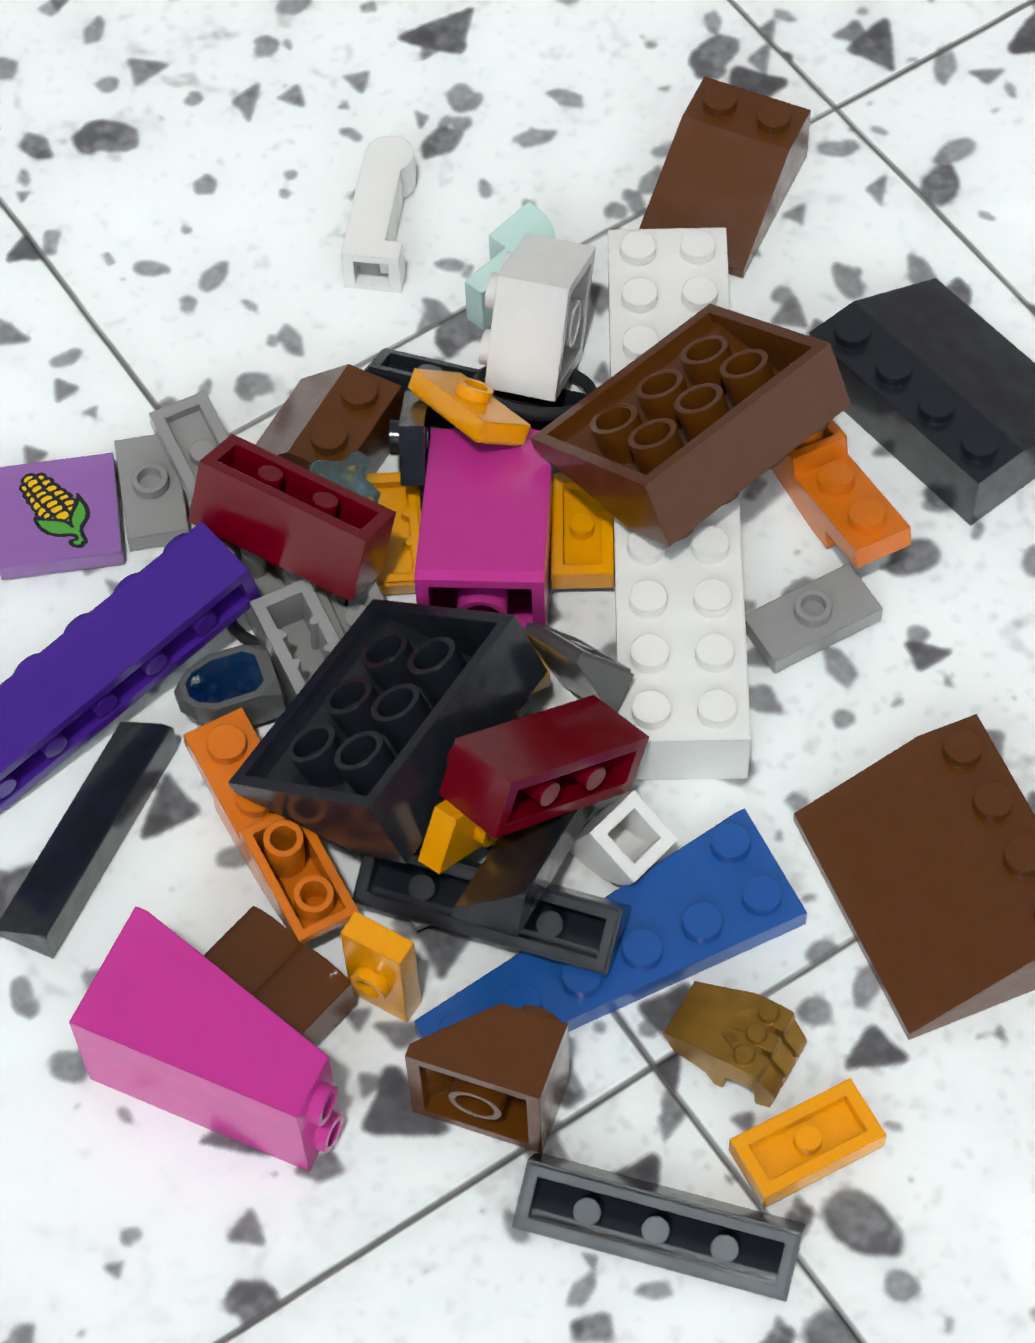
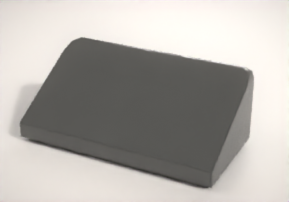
[524,621,634,712]

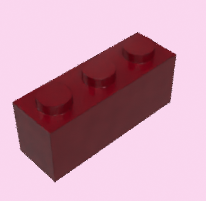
[188,434,396,602]
[439,695,649,839]

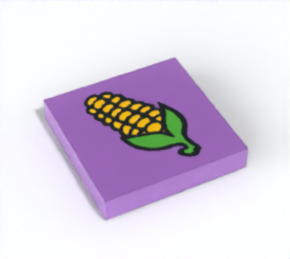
[0,452,125,580]

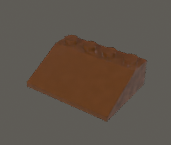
[530,304,851,547]
[793,714,1035,1040]

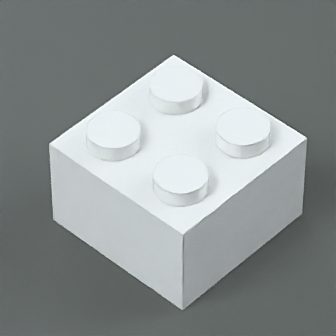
[478,233,596,402]

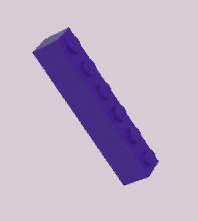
[0,521,261,813]

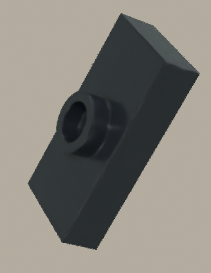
[389,390,431,486]

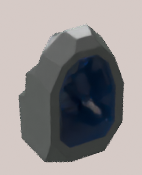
[174,645,285,727]

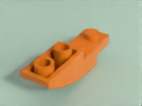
[772,419,911,569]
[183,707,359,944]

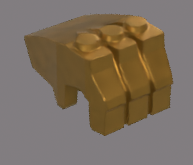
[663,981,807,1108]

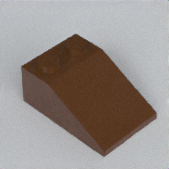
[639,76,811,278]

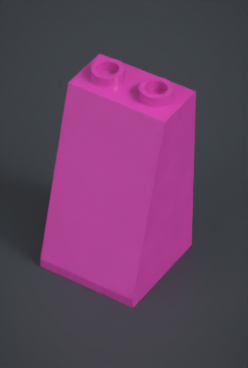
[414,427,555,651]
[69,906,343,1171]

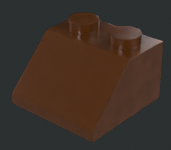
[255,364,403,493]
[405,1003,569,1153]

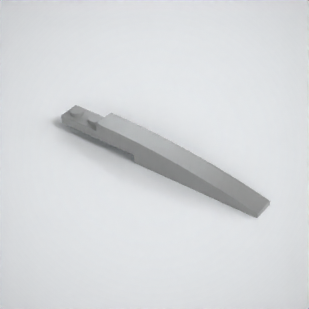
[149,390,430,931]

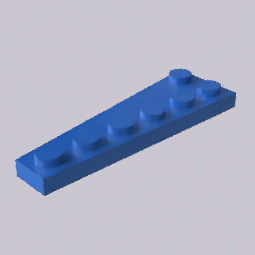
[414,808,807,1039]

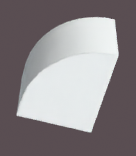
[570,790,679,886]

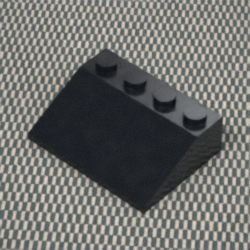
[809,278,1035,526]
[228,599,547,864]

